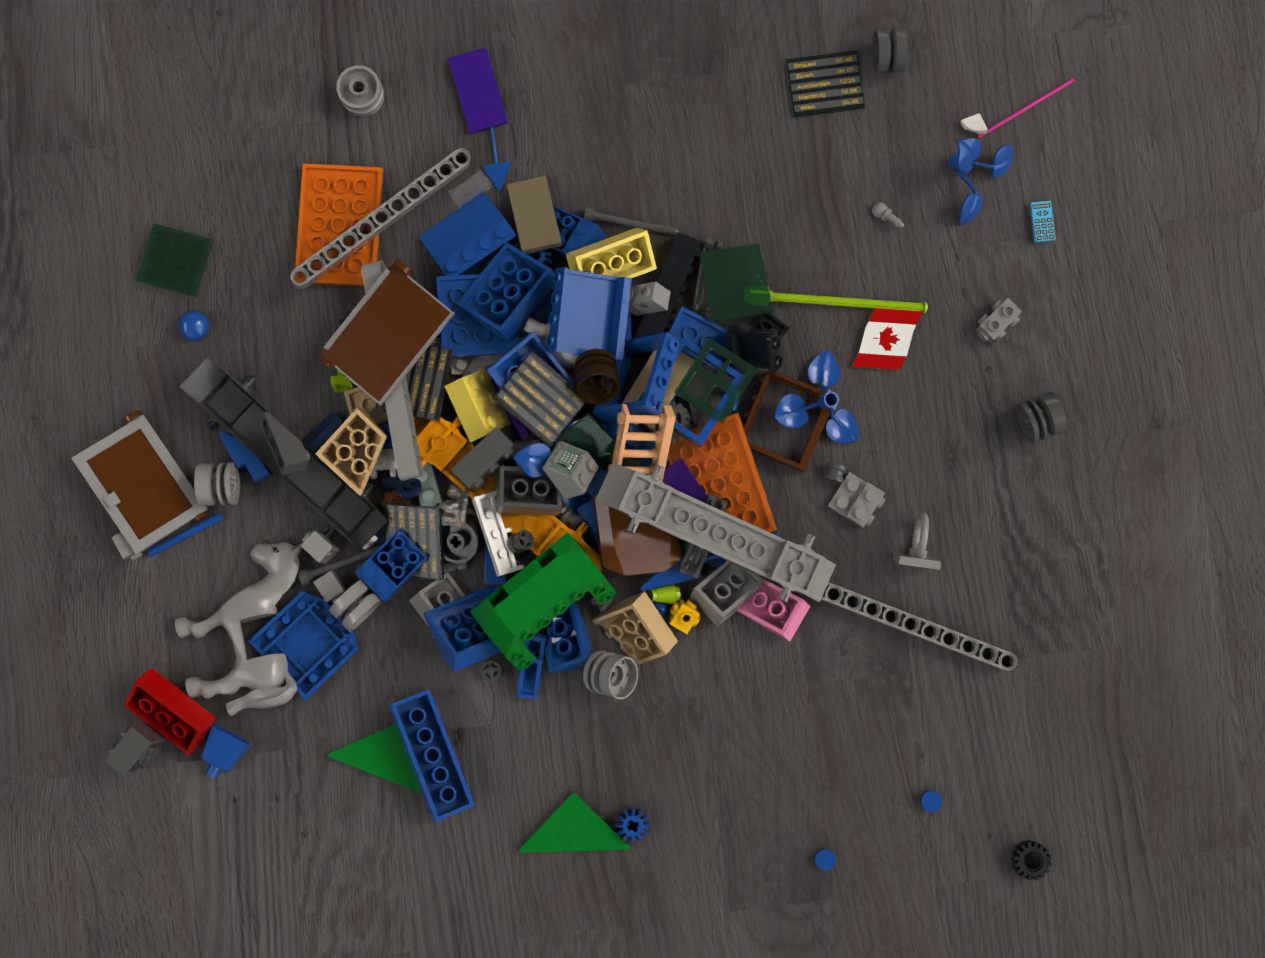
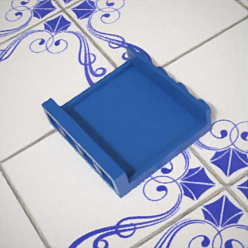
[546,267,632,360]

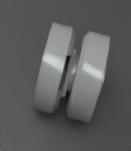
[336,65,384,117]
[329,580,382,632]

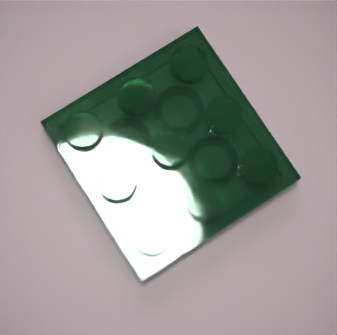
[136,224,213,298]

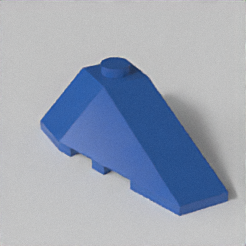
[545,601,594,673]

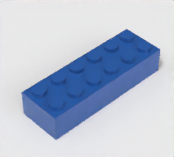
[388,689,475,822]

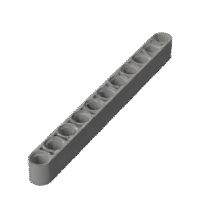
[290,148,471,289]
[361,260,423,481]
[821,582,1017,671]

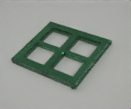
[674,338,758,424]

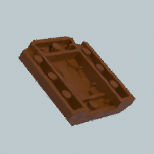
[592,495,682,577]

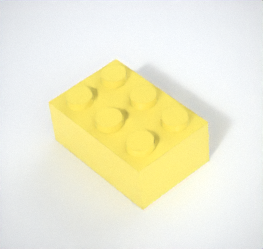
[445,368,511,442]

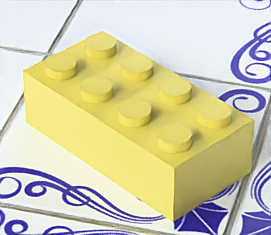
[566,228,657,278]

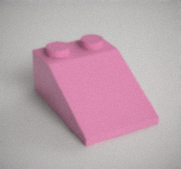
[736,579,810,642]

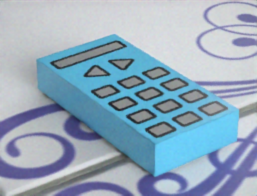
[1029,201,1056,243]

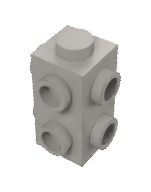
[976,298,1022,343]

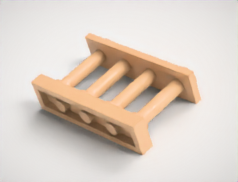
[608,404,676,482]

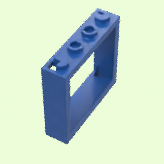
[593,332,680,423]
[638,337,746,448]

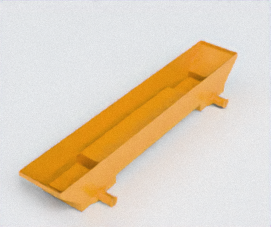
[413,416,603,572]

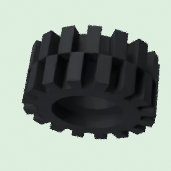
[1011,840,1052,880]

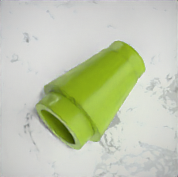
[649,584,681,604]

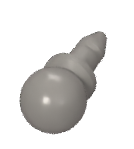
[872,202,904,227]

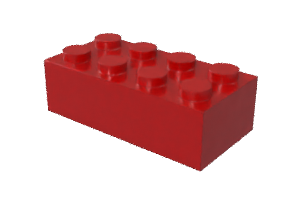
[124,668,216,756]

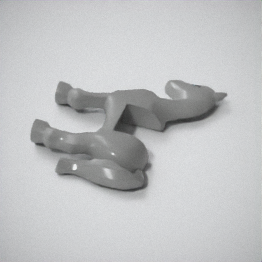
[175,542,303,716]

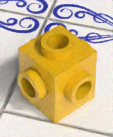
[668,598,701,634]

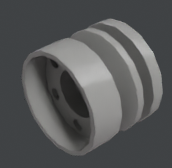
[194,462,240,506]
[583,650,638,700]

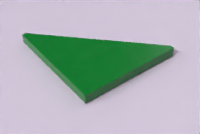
[328,725,422,794]
[518,791,631,853]

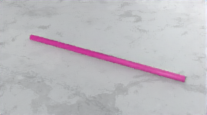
[977,78,1074,139]

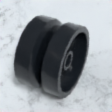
[441,513,486,564]

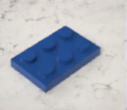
[668,306,728,370]

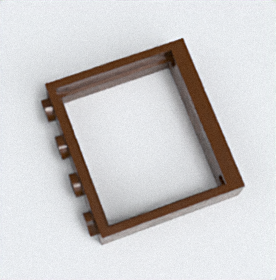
[743,369,831,473]

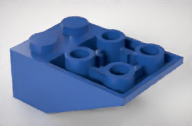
[549,206,606,259]
[355,529,428,602]

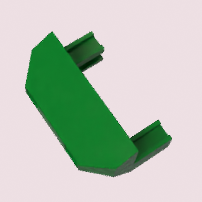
[470,533,617,671]

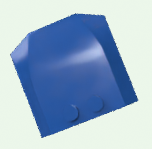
[248,591,359,701]

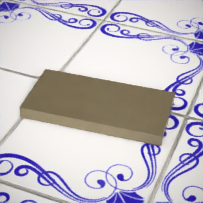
[507,176,562,254]

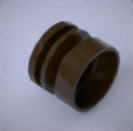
[574,349,620,404]

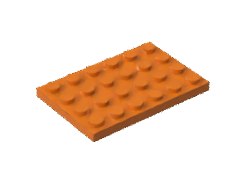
[295,163,384,287]
[667,413,777,532]

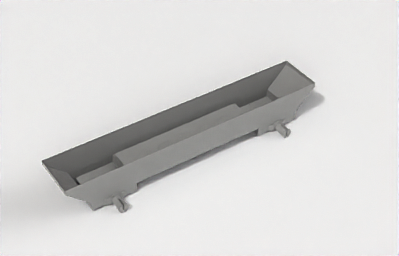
[595,462,836,602]

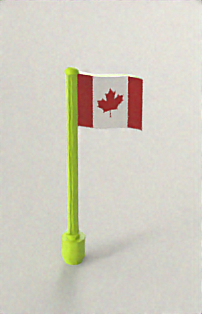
[743,285,928,370]

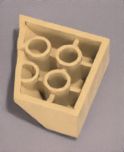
[315,408,387,496]
[591,591,678,665]

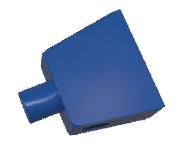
[202,725,252,778]

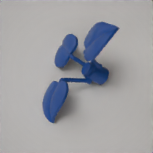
[948,138,1014,225]
[774,350,859,443]
[513,417,596,511]

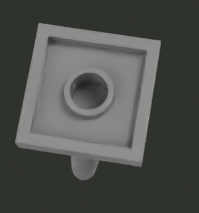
[893,512,941,570]

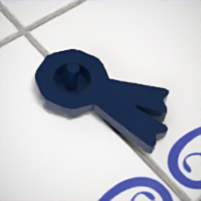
[380,469,422,500]

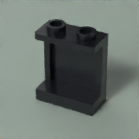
[724,326,783,375]

